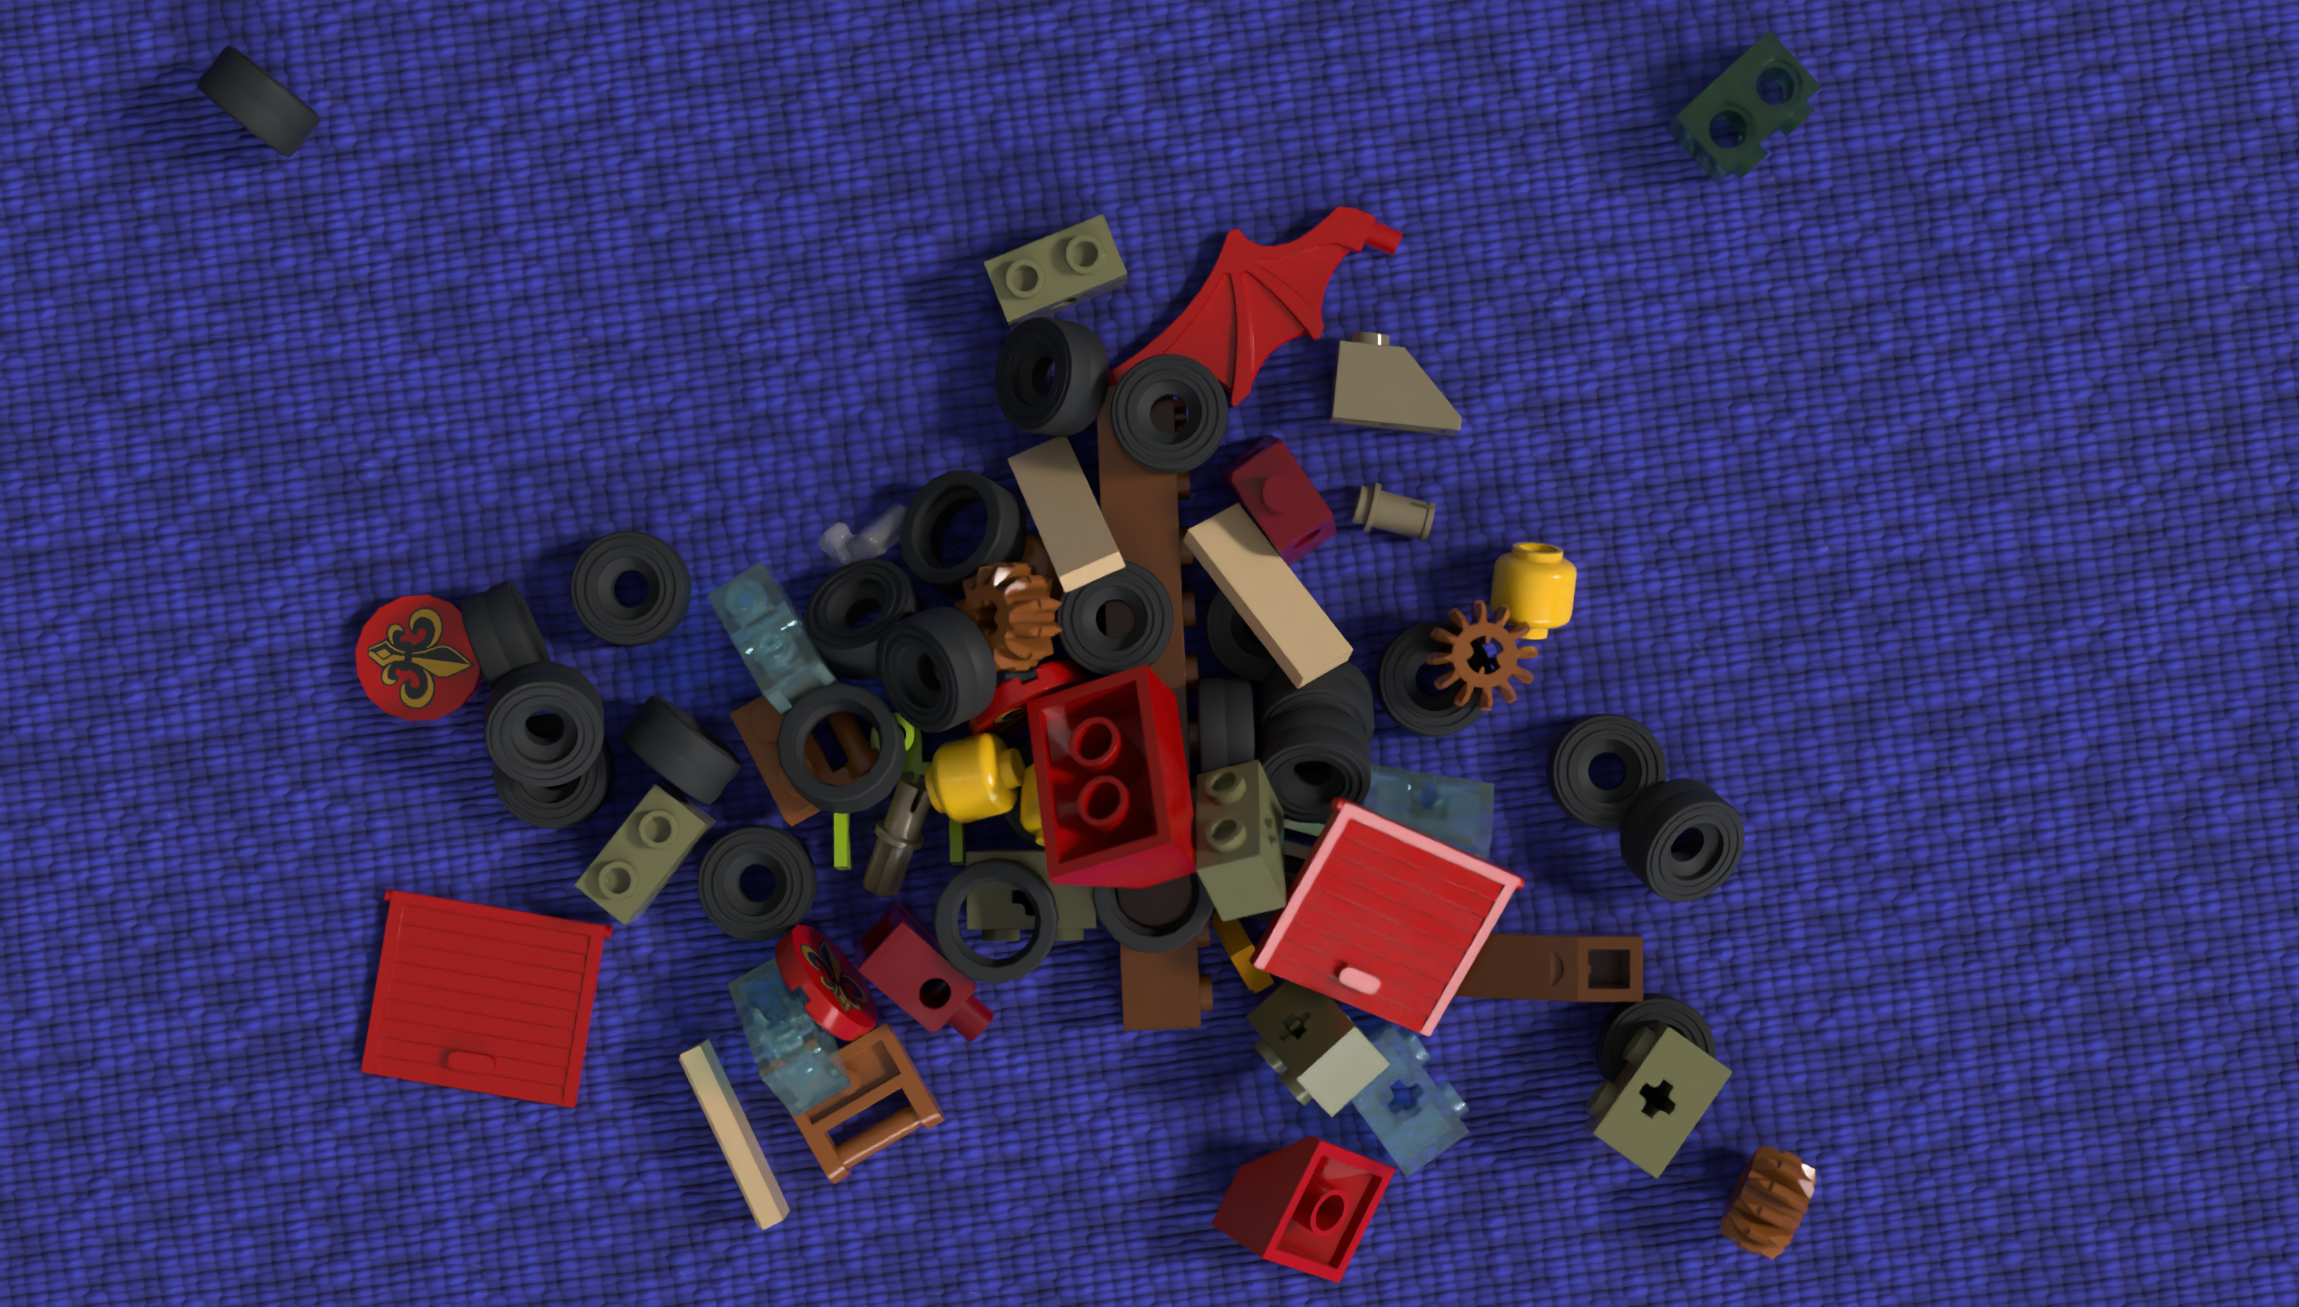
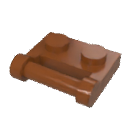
[730,658,879,827]
[775,1020,945,1184]

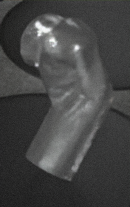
[819,502,906,567]

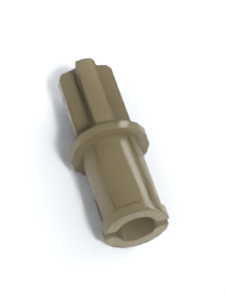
[862,771,931,898]

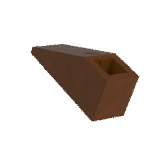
[1453,931,1643,1002]

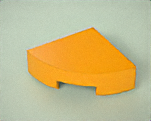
[1210,911,1274,994]

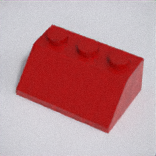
[1026,664,1197,889]

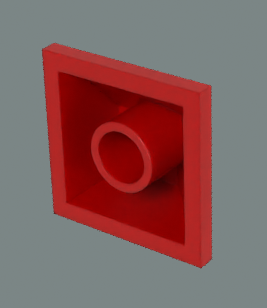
[1211,1135,1396,1283]

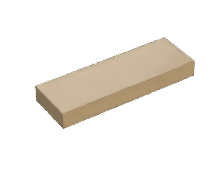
[1008,436,1126,593]
[1183,503,1353,689]
[679,1039,790,1230]

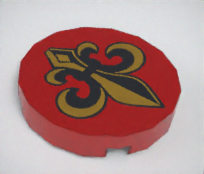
[355,595,483,721]
[966,660,1087,739]
[775,925,879,1041]

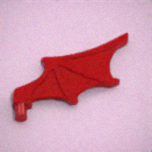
[1108,206,1403,408]

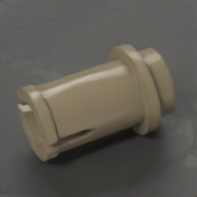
[1351,482,1436,542]

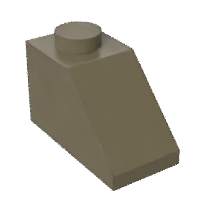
[1329,332,1462,436]

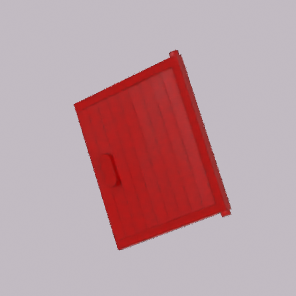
[1249,797,1525,1037]
[361,889,613,1108]

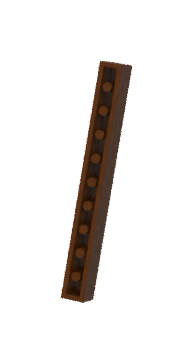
[1097,385,1213,1031]

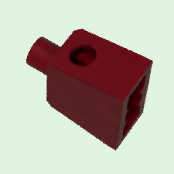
[1216,434,1337,567]
[853,901,994,1042]

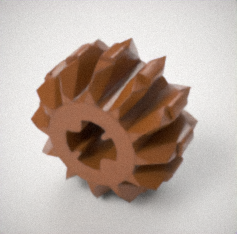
[954,562,1063,672]
[1426,600,1538,711]
[1720,1145,1817,1259]

